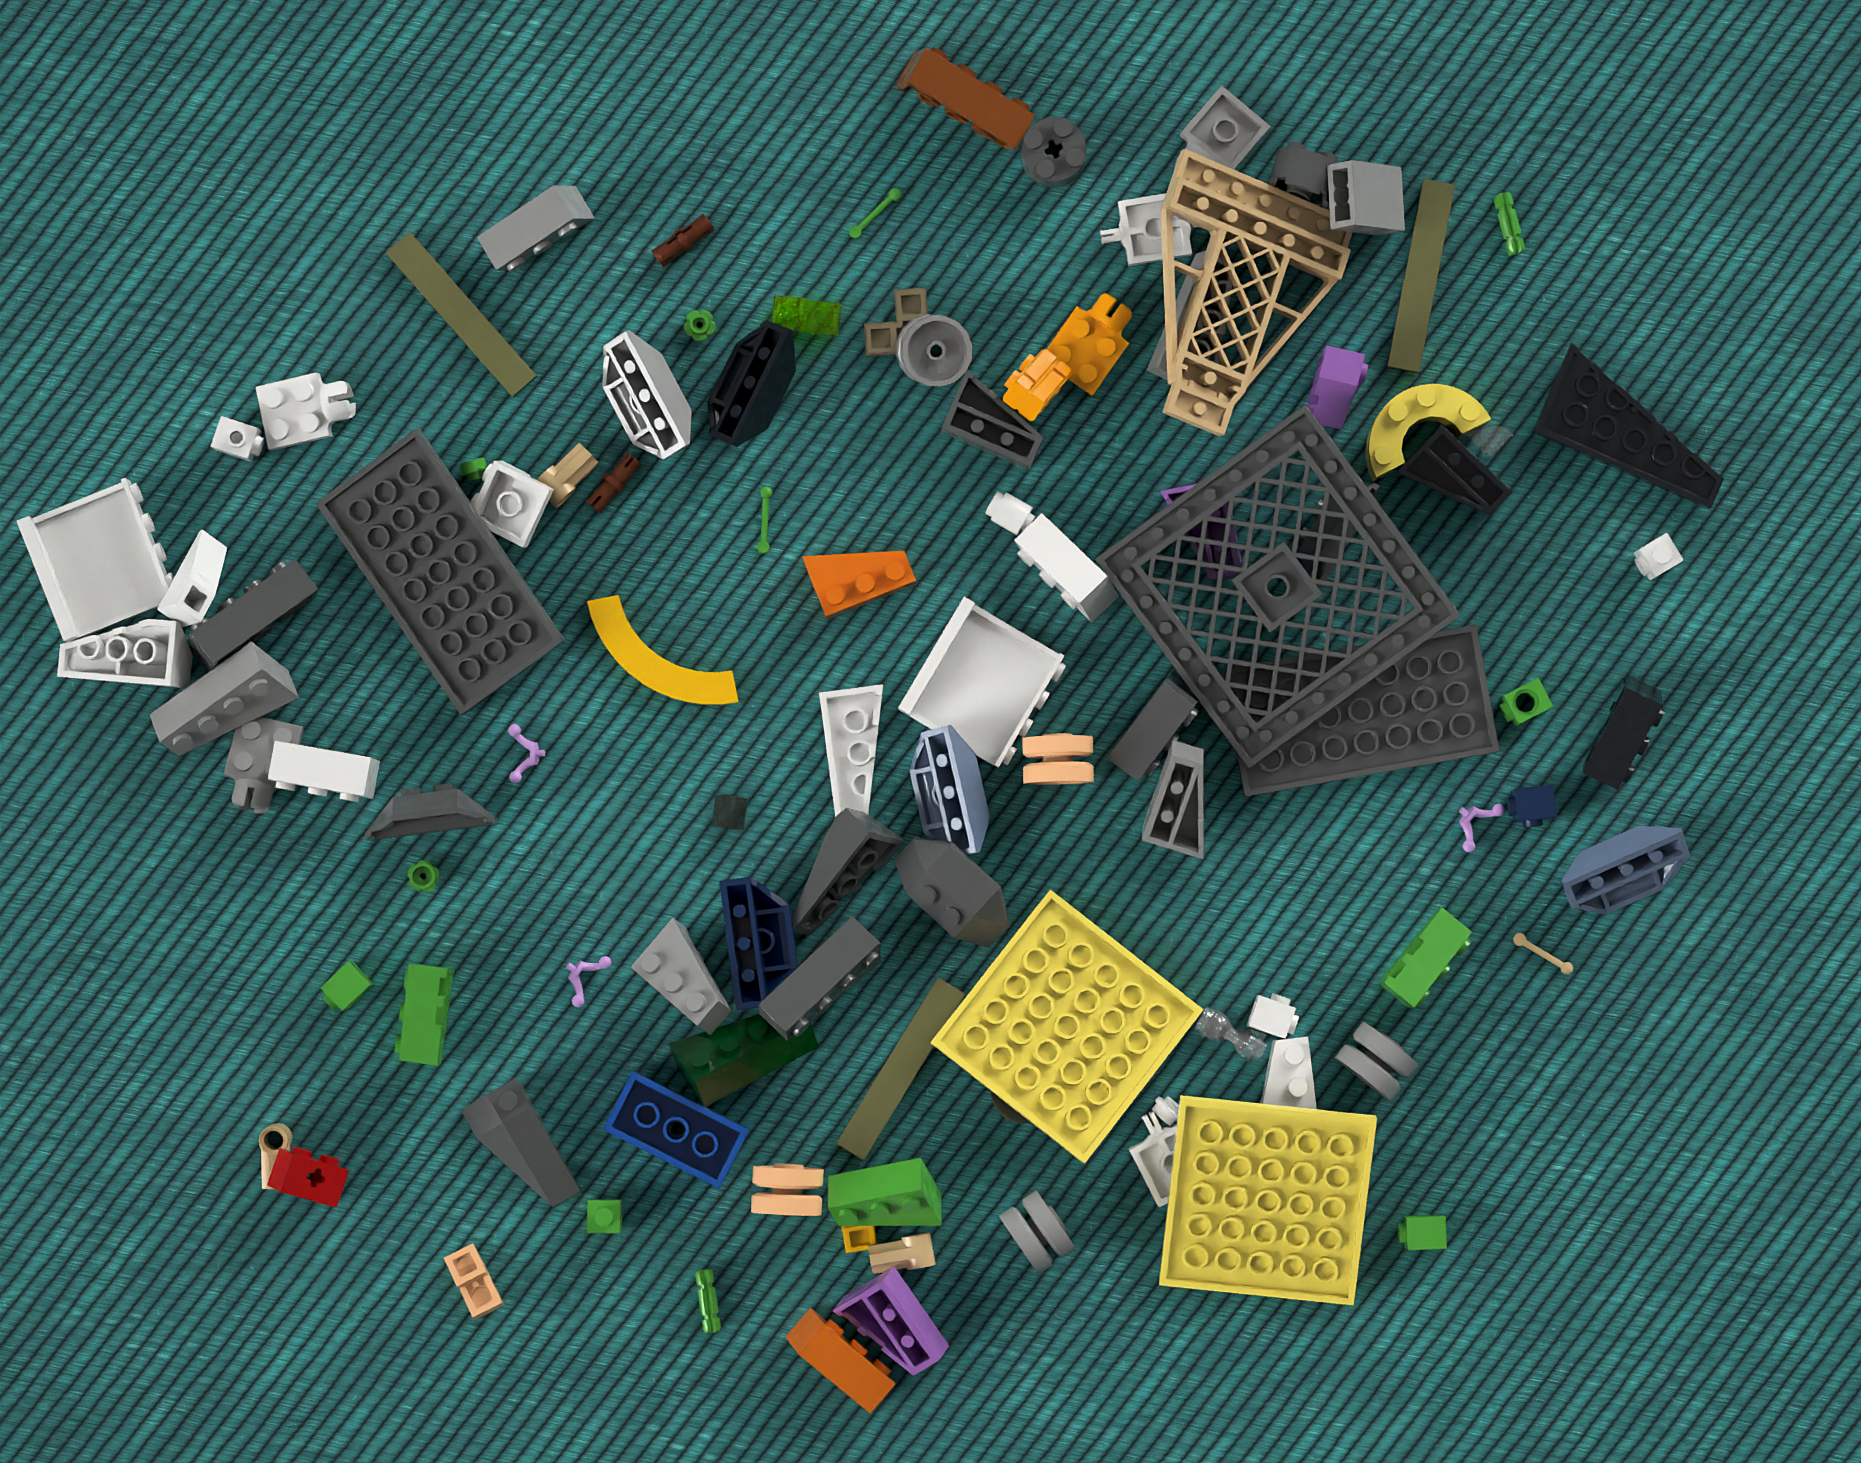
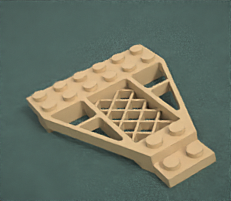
[1160,149,1353,436]

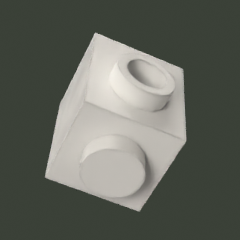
[211,416,264,462]
[1634,533,1683,580]
[1246,993,1299,1039]

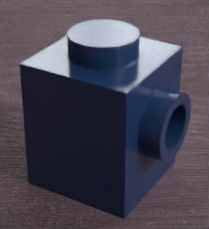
[1506,785,1557,828]

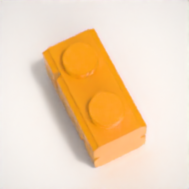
[1002,349,1072,422]

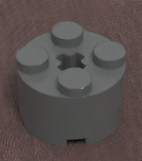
[1021,117,1086,188]
[1268,142,1337,209]

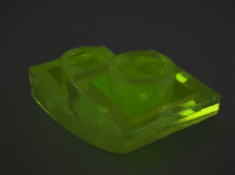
[771,295,843,337]

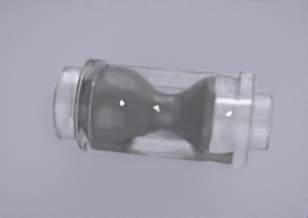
[1194,1006,1268,1063]

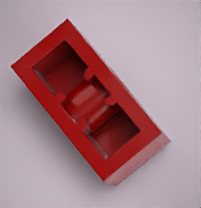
[267,1146,349,1208]

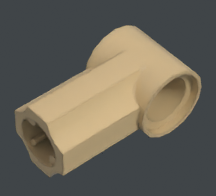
[537,443,599,508]
[259,1123,293,1190]
[868,1232,936,1274]

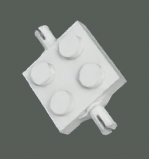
[1100,193,1198,266]
[1128,1111,1177,1207]

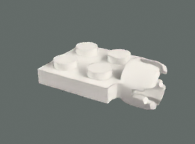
[256,373,356,451]

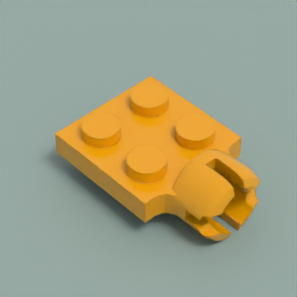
[1047,293,1132,396]

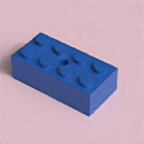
[603,1071,750,1189]

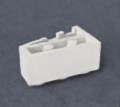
[1014,513,1119,623]
[268,741,380,802]
[1260,1037,1317,1109]

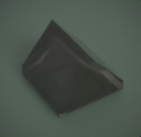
[712,794,748,830]

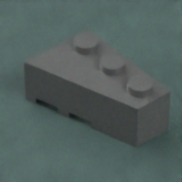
[941,369,1043,471]

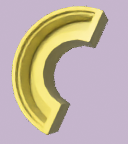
[1366,384,1491,481]

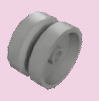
[896,314,972,386]
[1334,1022,1419,1101]
[999,1190,1077,1274]

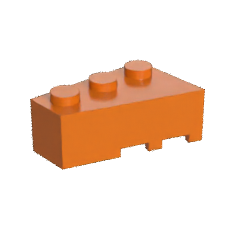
[802,551,916,619]
[785,1307,896,1414]

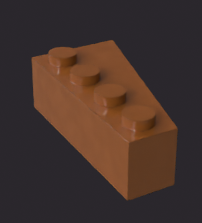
[895,47,1035,150]

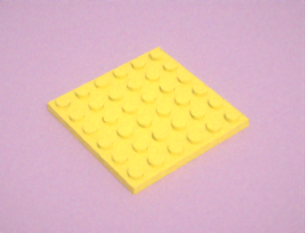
[930,890,1204,1164]
[1159,1095,1377,1305]

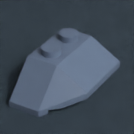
[909,725,990,855]
[1561,826,1691,915]

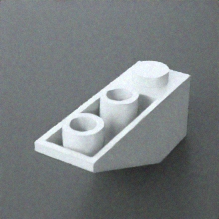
[157,530,227,628]

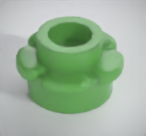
[684,310,716,341]
[459,457,488,482]
[407,860,439,892]

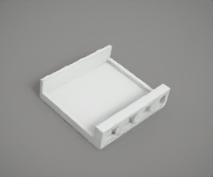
[17,478,174,642]
[898,597,1066,768]

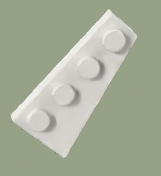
[819,684,883,817]

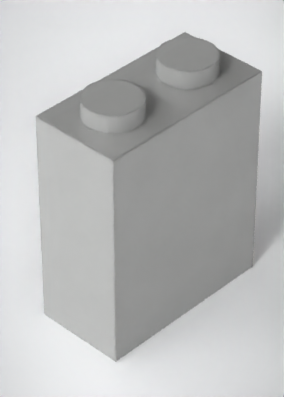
[1327,160,1405,236]

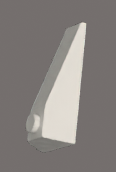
[57,619,193,688]

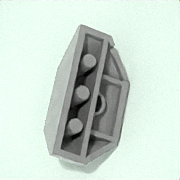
[603,330,692,460]

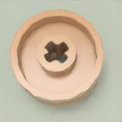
[1022,733,1094,785]
[751,1163,824,1216]

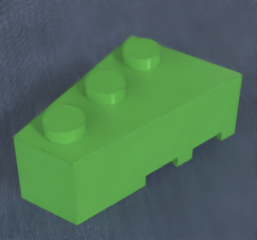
[1378,907,1472,1008]
[395,963,454,1066]
[828,1158,942,1226]

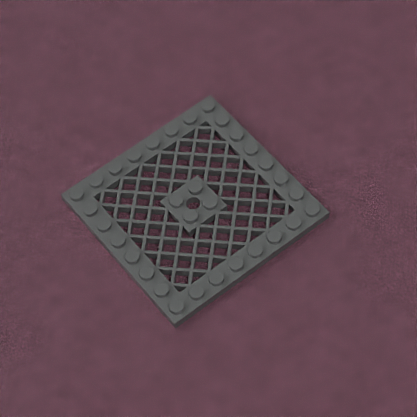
[1095,404,1461,768]

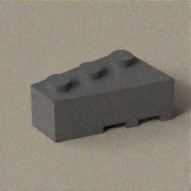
[1107,671,1199,781]

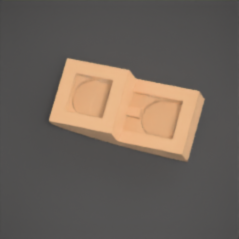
[444,1243,504,1320]

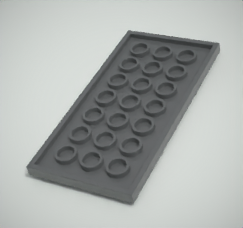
[316,428,566,715]
[1221,625,1500,797]

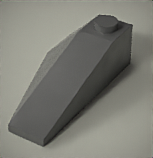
[792,808,904,935]
[461,1078,581,1207]

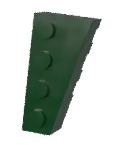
[669,1014,819,1107]

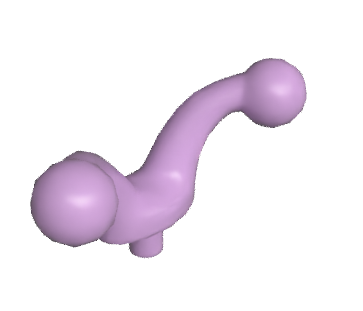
[508,724,545,784]
[1459,804,1505,852]
[566,956,612,1007]

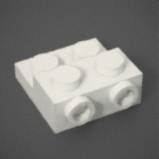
[471,461,554,548]

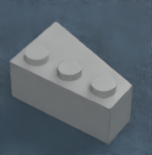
[477,185,595,272]
[1142,740,1204,859]
[631,918,732,1035]

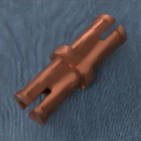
[651,214,715,267]
[586,452,643,514]

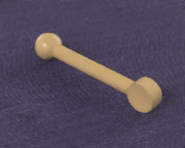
[1513,933,1573,975]

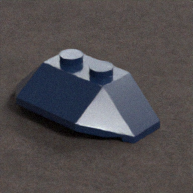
[719,877,798,1010]

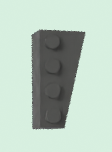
[188,559,318,673]
[758,916,881,1041]

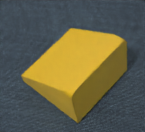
[841,1226,877,1253]

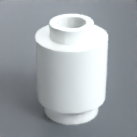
[985,491,1035,535]

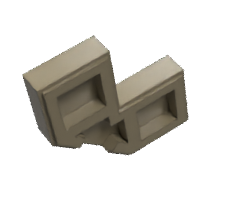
[864,288,928,357]

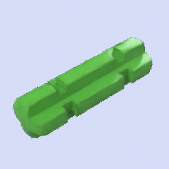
[1494,192,1525,256]
[695,1269,721,1333]

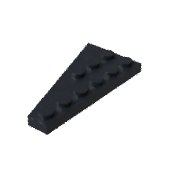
[1532,343,1724,509]

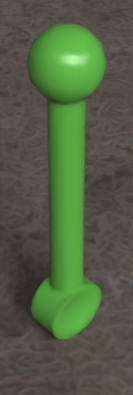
[849,188,901,239]
[757,486,773,554]

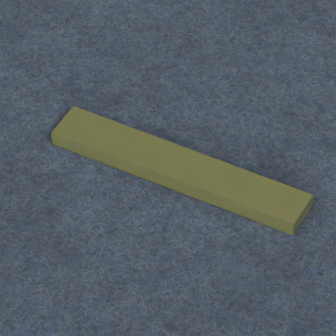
[1387,179,1455,374]
[386,232,537,398]
[836,978,965,1160]

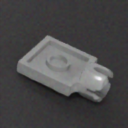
[1175,85,1271,170]
[224,717,304,813]

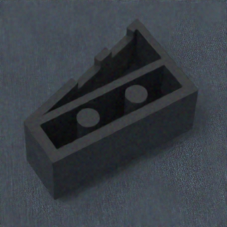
[1398,425,1512,515]
[1583,674,1665,790]

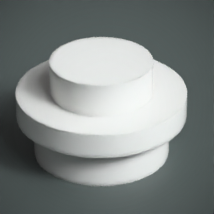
[1152,1096,1179,1126]

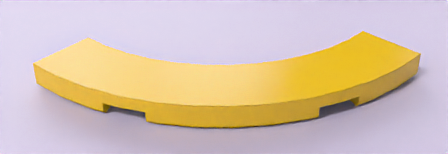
[587,595,739,705]

